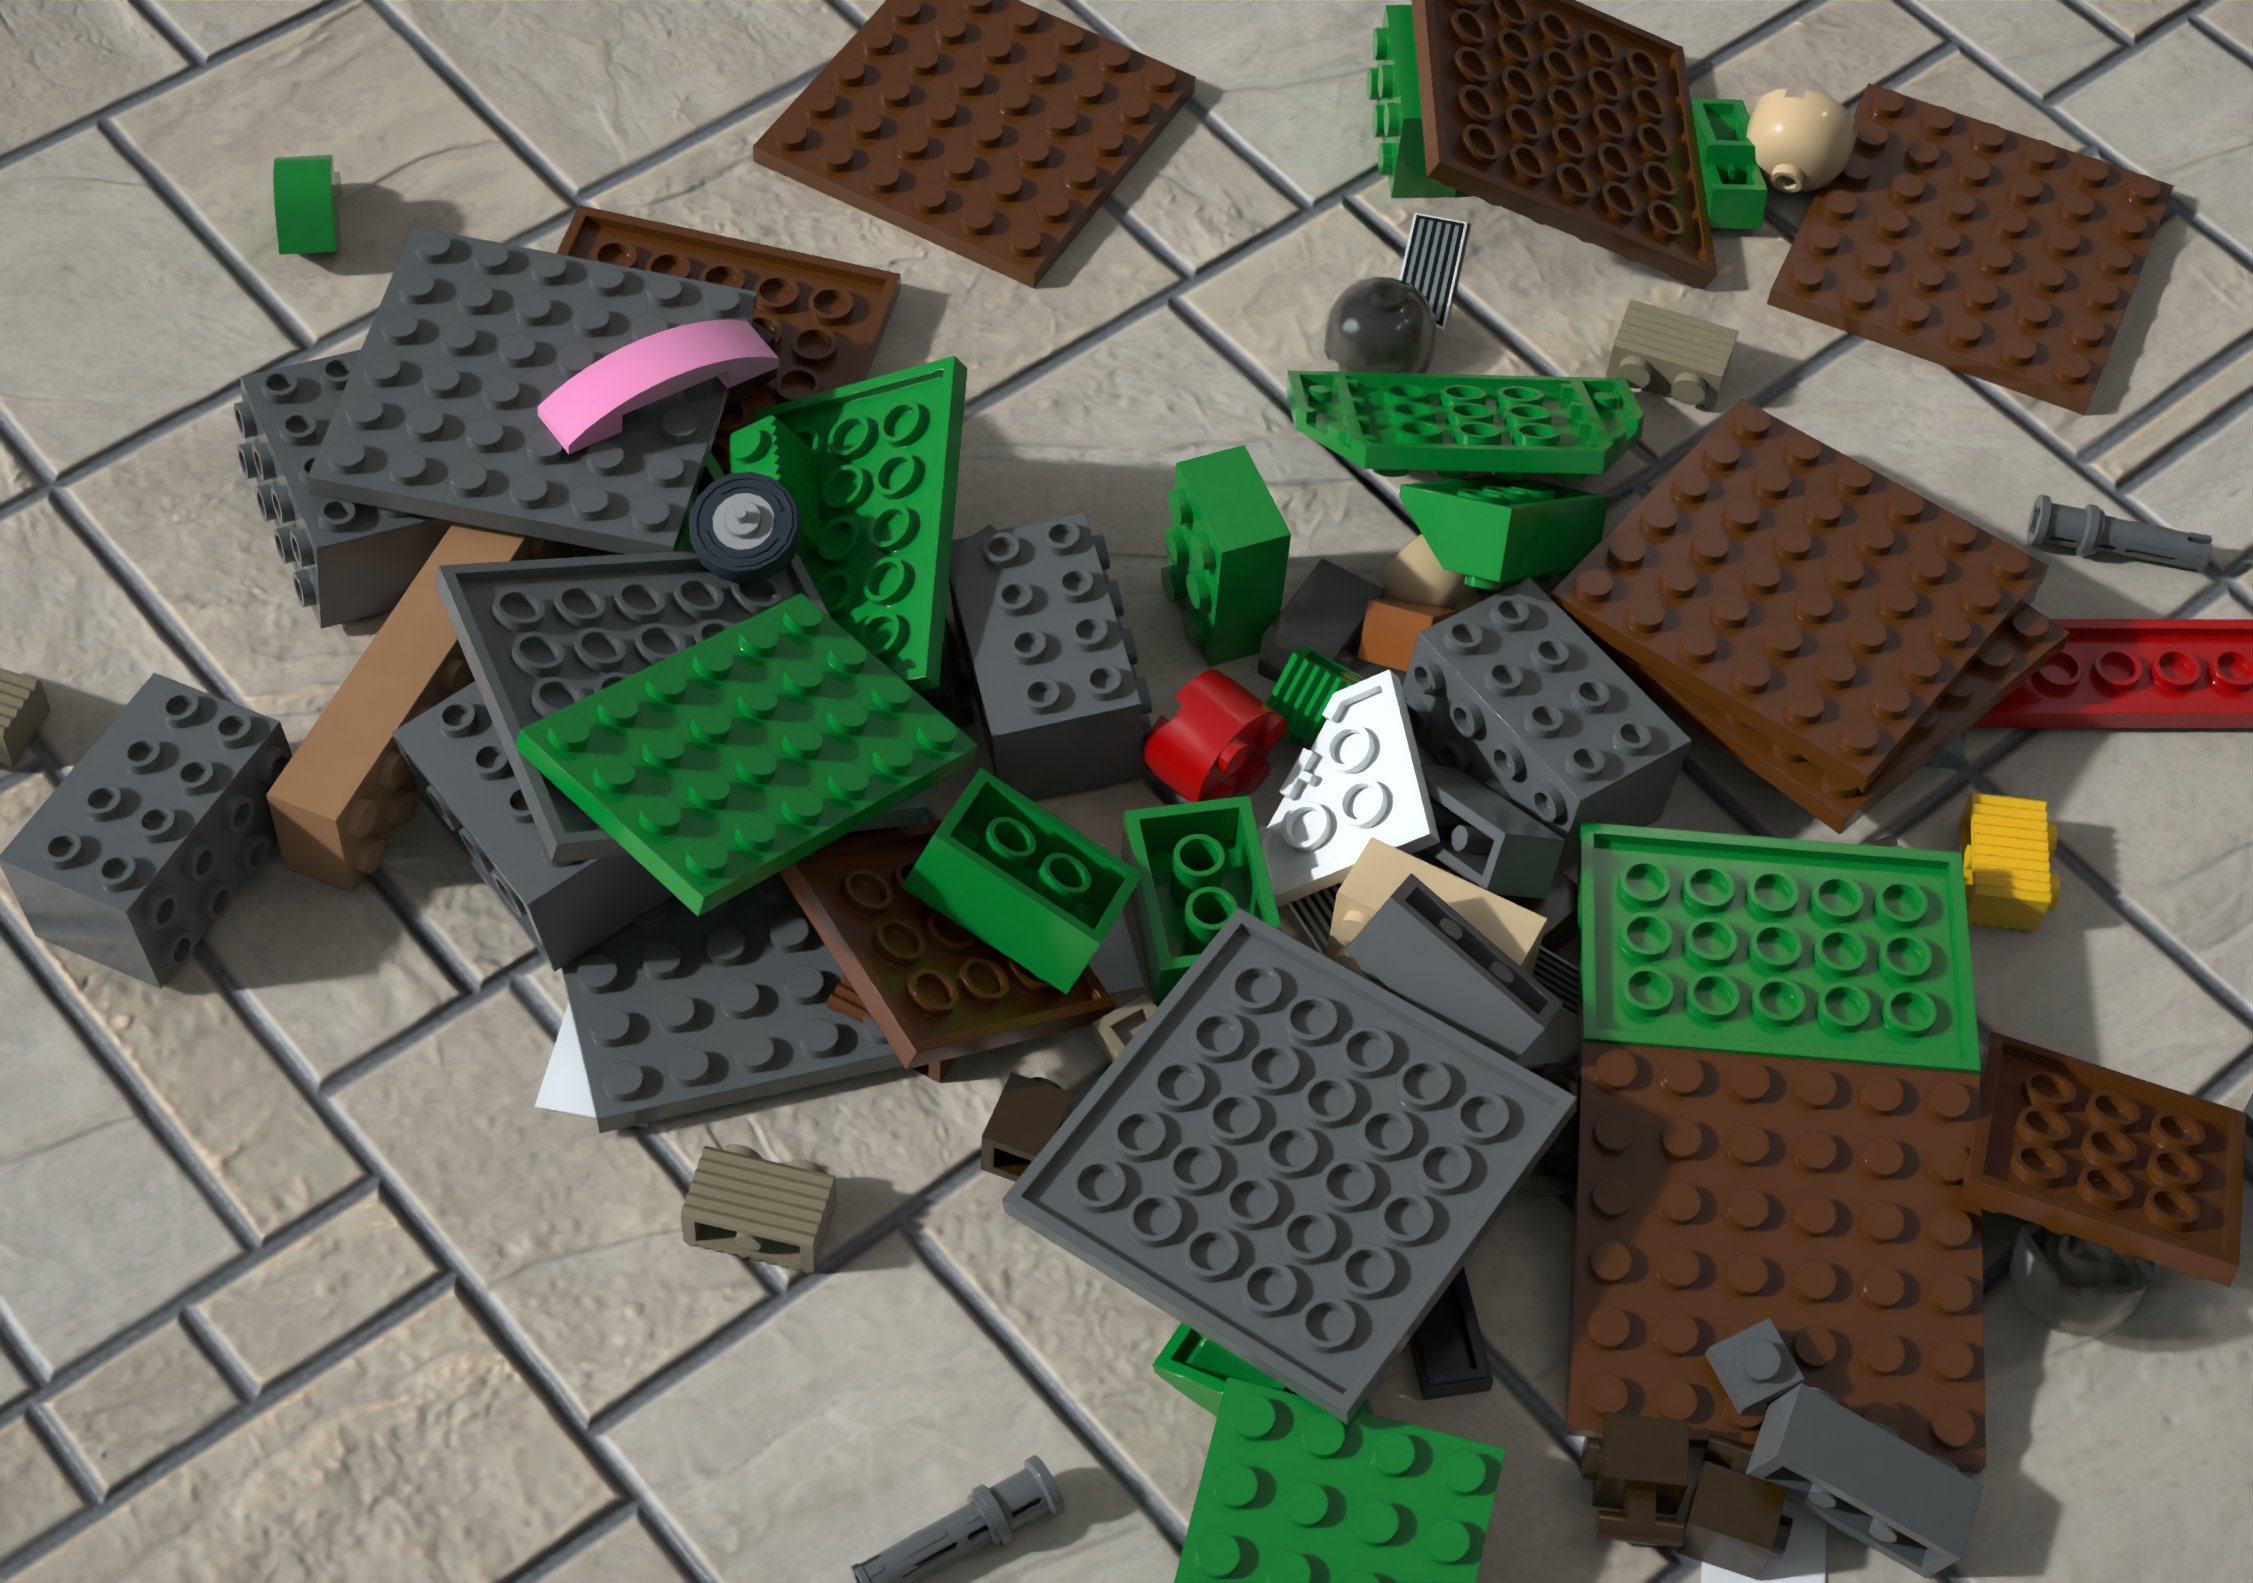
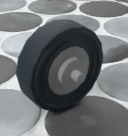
[689,472,802,584]

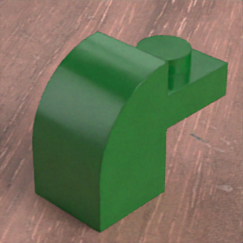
[273,155,342,255]

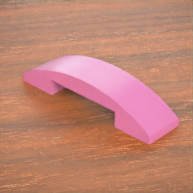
[538,320,779,454]

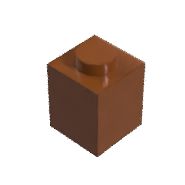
[1358,596,1459,672]

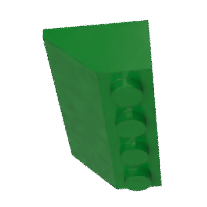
[1399,475,1609,590]

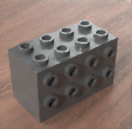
[234,349,454,629]
[948,512,1152,801]
[1402,577,1692,872]
[0,673,293,989]
[392,681,674,972]

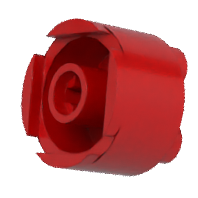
[1142,669,1288,803]

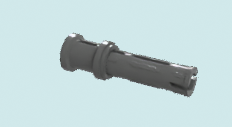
[2027,495,2212,572]
[851,1455,1065,1583]

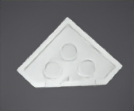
[1258,669,1440,908]

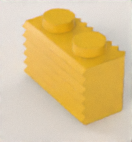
[1959,792,2060,933]

